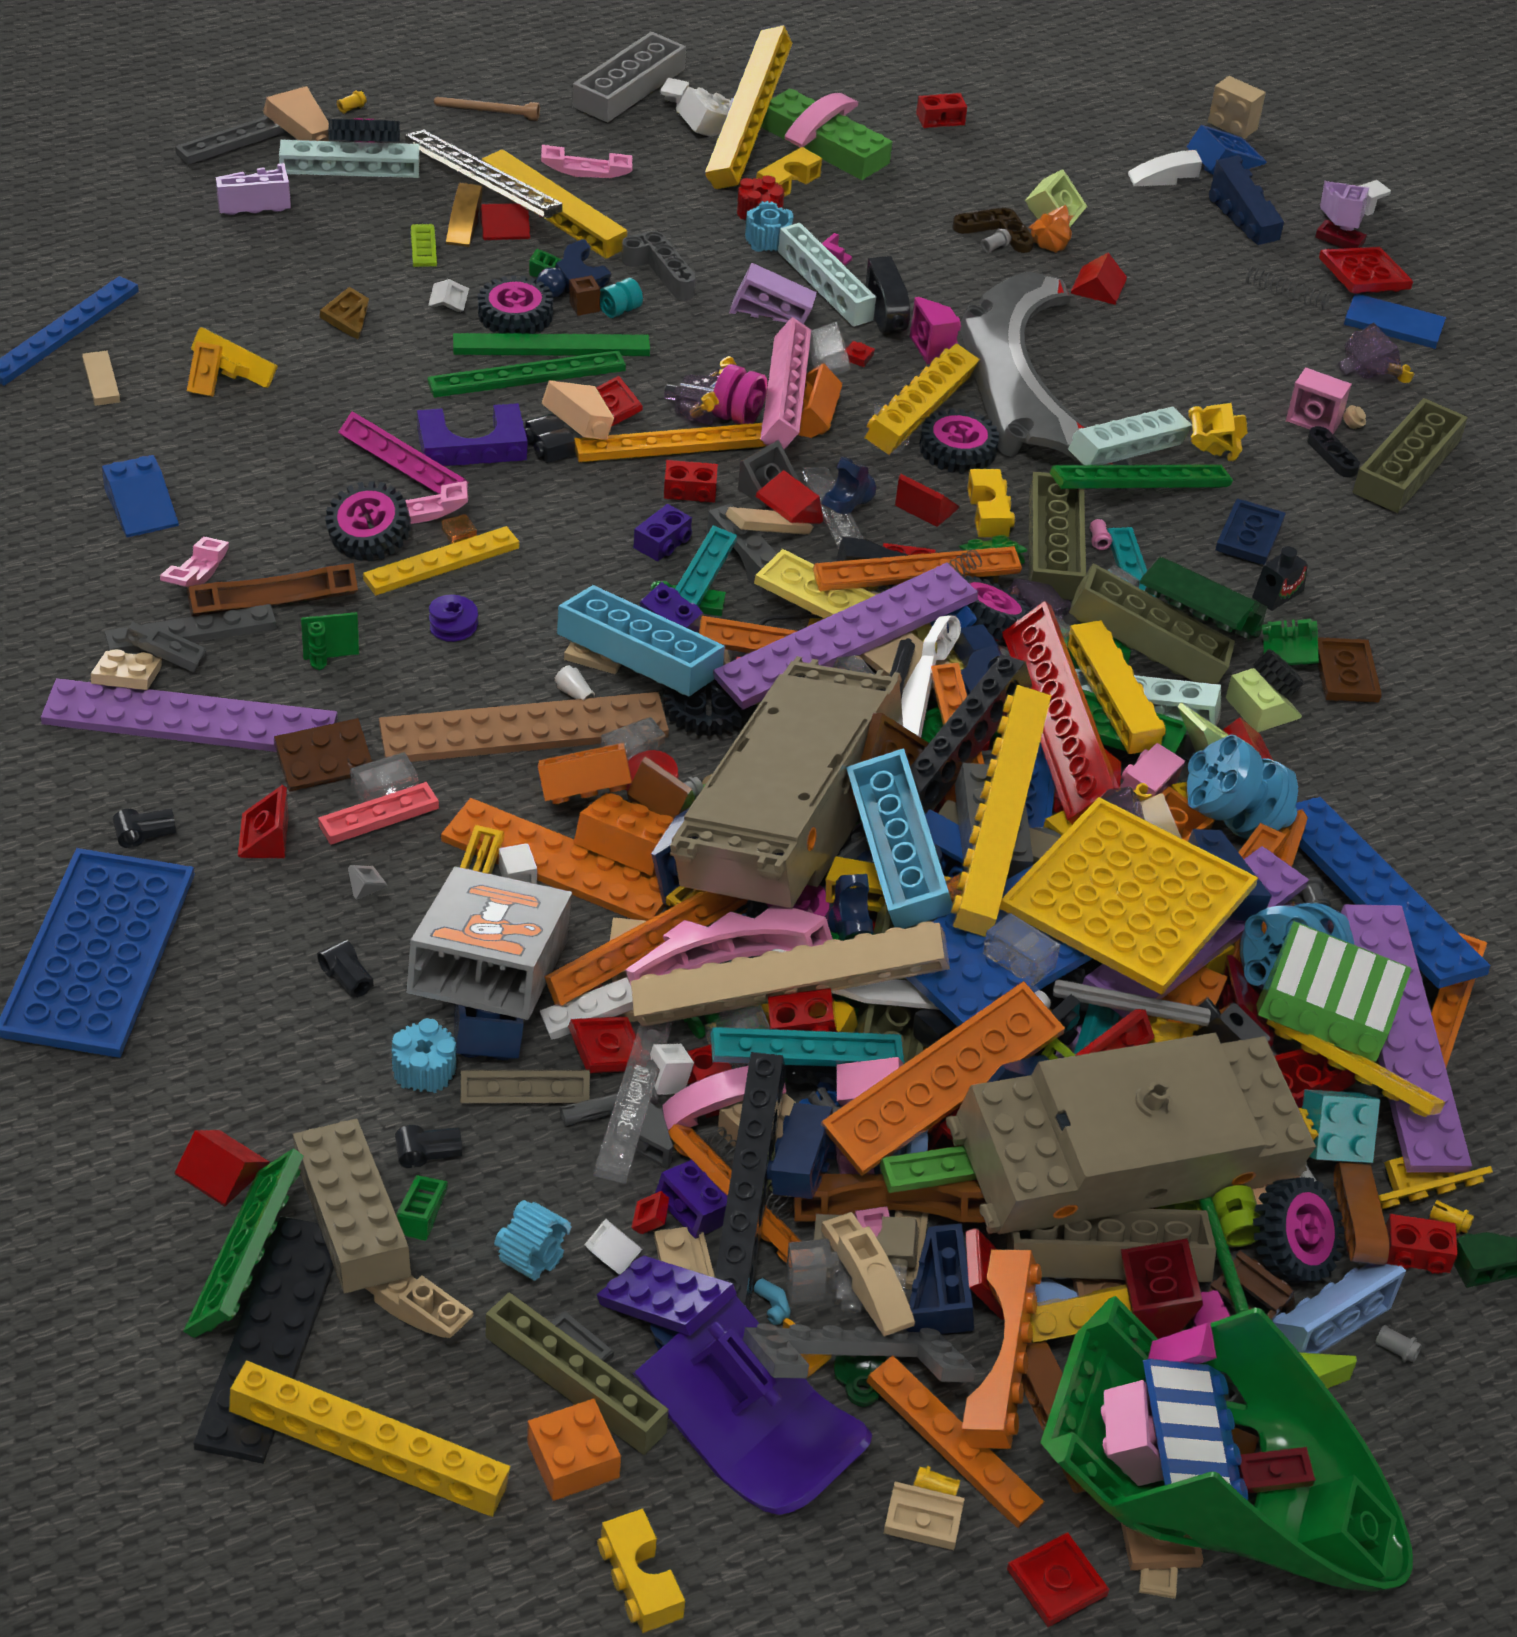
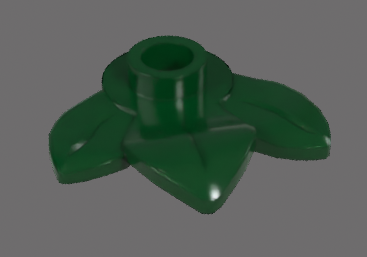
[834,1355,886,1407]

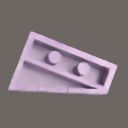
[216,163,291,215]
[1320,181,1369,231]
[729,263,817,325]

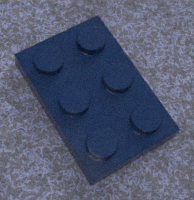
[1215,498,1286,565]

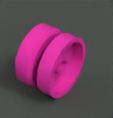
[712,364,768,425]

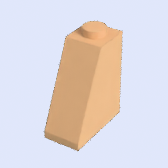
[263,86,329,141]
[542,381,614,440]

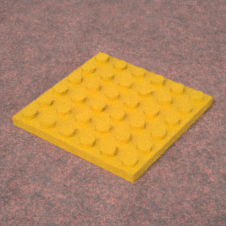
[999,797,1258,995]

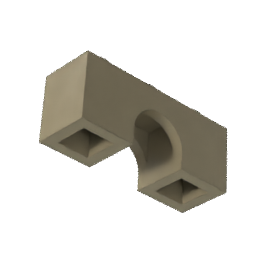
[813,1214,919,1271]

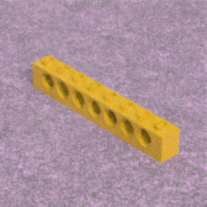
[865,343,980,455]
[229,1360,510,1517]

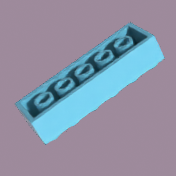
[557,585,725,696]
[846,748,953,929]

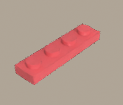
[318,782,439,845]

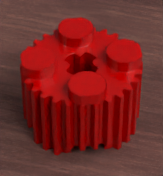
[737,175,784,220]

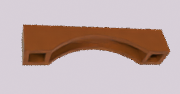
[187,563,358,617]
[795,1174,986,1222]

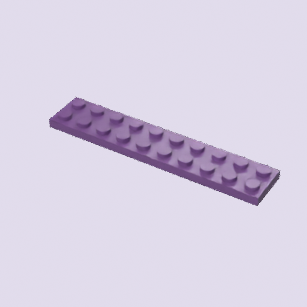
[713,563,978,709]
[41,678,338,752]
[1082,846,1309,1018]
[1341,904,1472,1173]

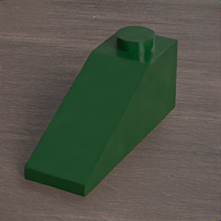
[1454,1232,1517,1288]

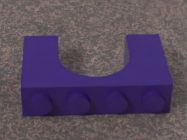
[417,403,527,466]

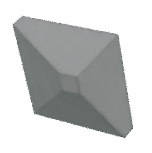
[348,865,387,899]

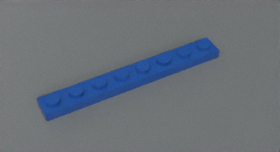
[0,276,139,386]

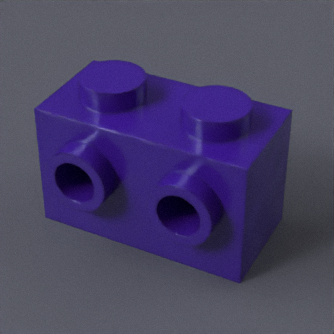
[640,582,703,633]
[655,1160,728,1239]

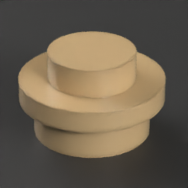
[1343,405,1366,429]

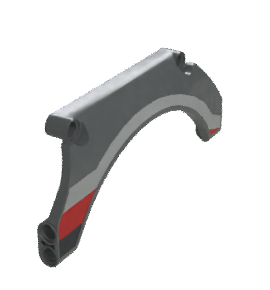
[960,271,1133,465]

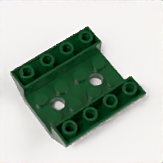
[1139,556,1267,639]

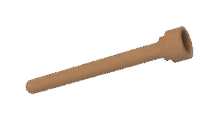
[434,97,540,121]

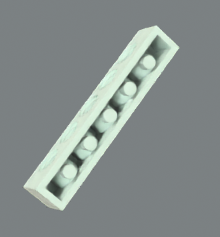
[279,140,420,178]
[778,223,876,327]
[1068,407,1192,465]
[1075,669,1221,725]

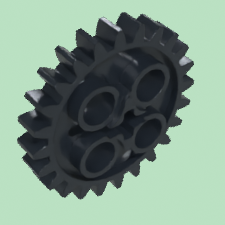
[663,679,754,736]

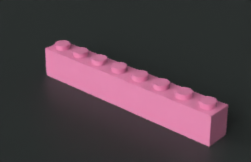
[760,317,811,449]

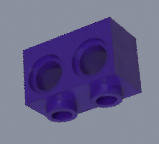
[633,504,692,562]

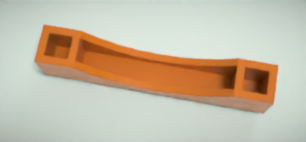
[962,1250,1042,1449]

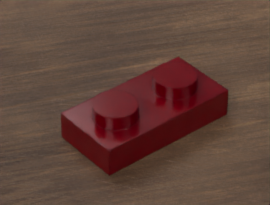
[1315,219,1367,248]
[1238,1447,1315,1493]

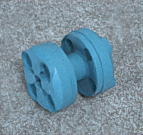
[1187,734,1298,841]
[1240,903,1354,990]

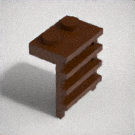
[1207,1250,1295,1321]

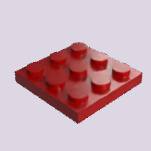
[1319,247,1413,294]

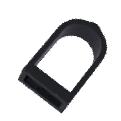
[865,256,910,333]

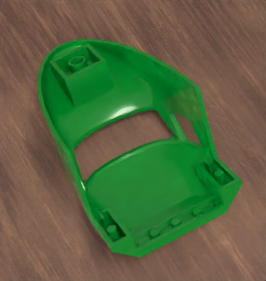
[1040,1296,1413,1592]

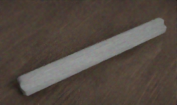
[1053,980,1211,1026]

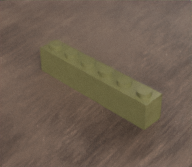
[486,1292,669,1455]

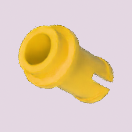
[337,90,367,114]
[1429,1200,1474,1234]
[913,1466,960,1496]

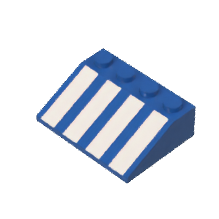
[1143,1359,1248,1500]

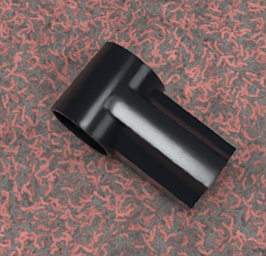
[113,808,176,848]
[317,939,374,998]
[395,1125,462,1168]

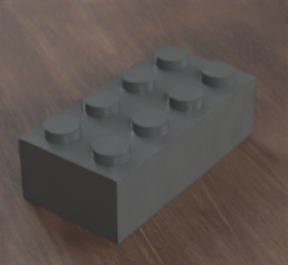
[954,763,1034,880]

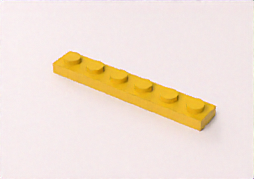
[363,526,519,596]
[1266,1019,1445,1117]

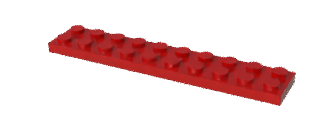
[1002,601,1120,825]

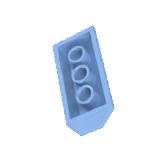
[1272,1263,1406,1354]

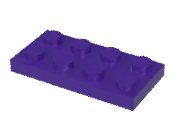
[596,1255,737,1336]

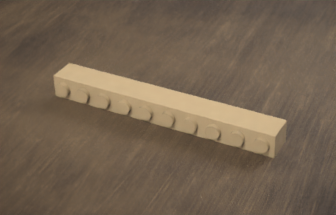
[631,921,950,1027]

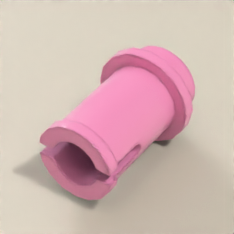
[1089,519,1112,550]

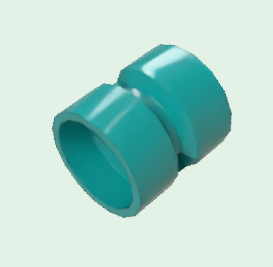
[600,278,643,318]

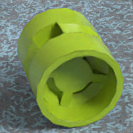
[1212,1185,1261,1247]

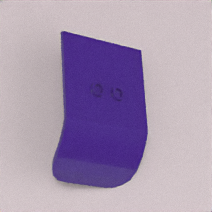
[632,1296,872,1515]

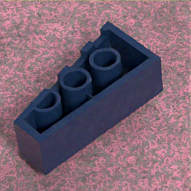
[1209,155,1284,245]

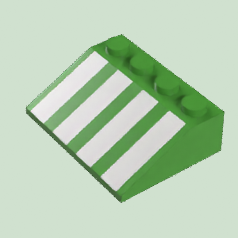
[1256,921,1412,1062]

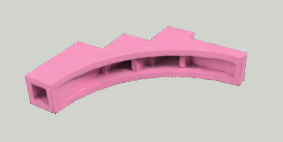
[625,905,833,985]

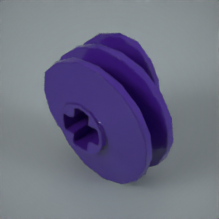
[429,595,478,642]

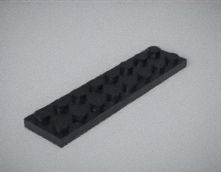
[194,1216,334,1464]

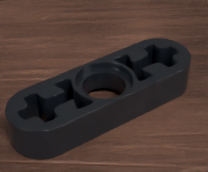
[1307,426,1360,478]

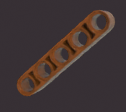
[1333,1161,1389,1265]
[1021,1340,1085,1494]

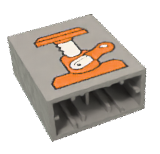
[406,866,572,1020]

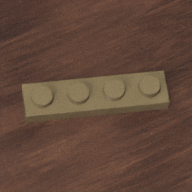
[461,1070,590,1103]

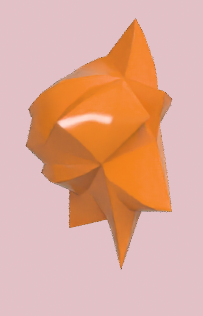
[1028,205,1074,253]

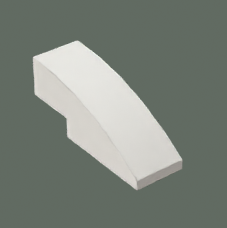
[1128,150,1202,186]

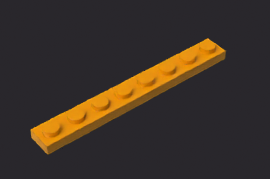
[574,423,766,462]

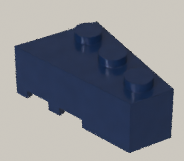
[1188,829,1272,921]
[767,1103,837,1199]
[906,1224,975,1334]

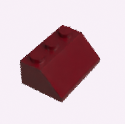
[1217,954,1274,1048]
[1121,1238,1203,1339]

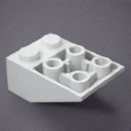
[676,87,734,137]

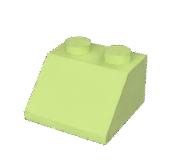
[1025,169,1087,227]
[1226,668,1302,732]

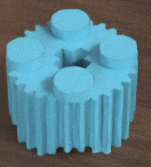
[745,201,793,252]
[392,1018,456,1093]
[494,1200,572,1281]

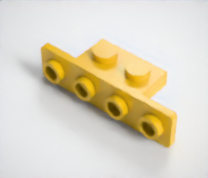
[191,327,277,388]
[1378,1157,1493,1209]

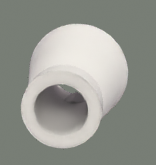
[555,665,595,700]

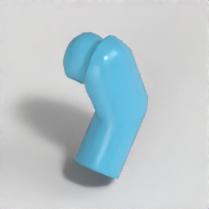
[754,1278,791,1325]

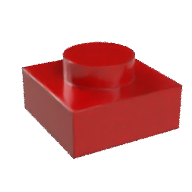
[842,341,875,367]
[632,1191,670,1234]

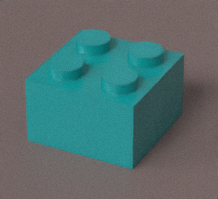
[1302,1089,1380,1163]

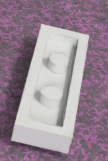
[540,977,633,1040]

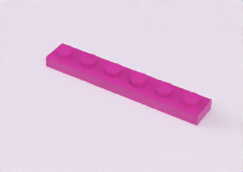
[338,411,469,494]

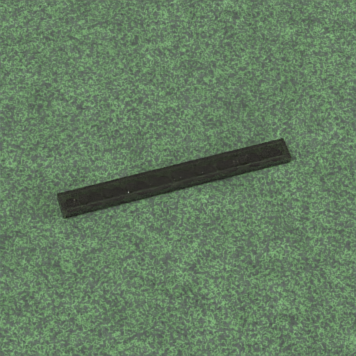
[405,130,563,218]

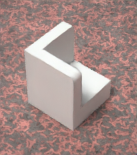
[661,78,689,113]
[1360,180,1391,216]
[429,279,469,312]
[499,844,537,884]
[650,1044,694,1094]
[585,1219,642,1274]

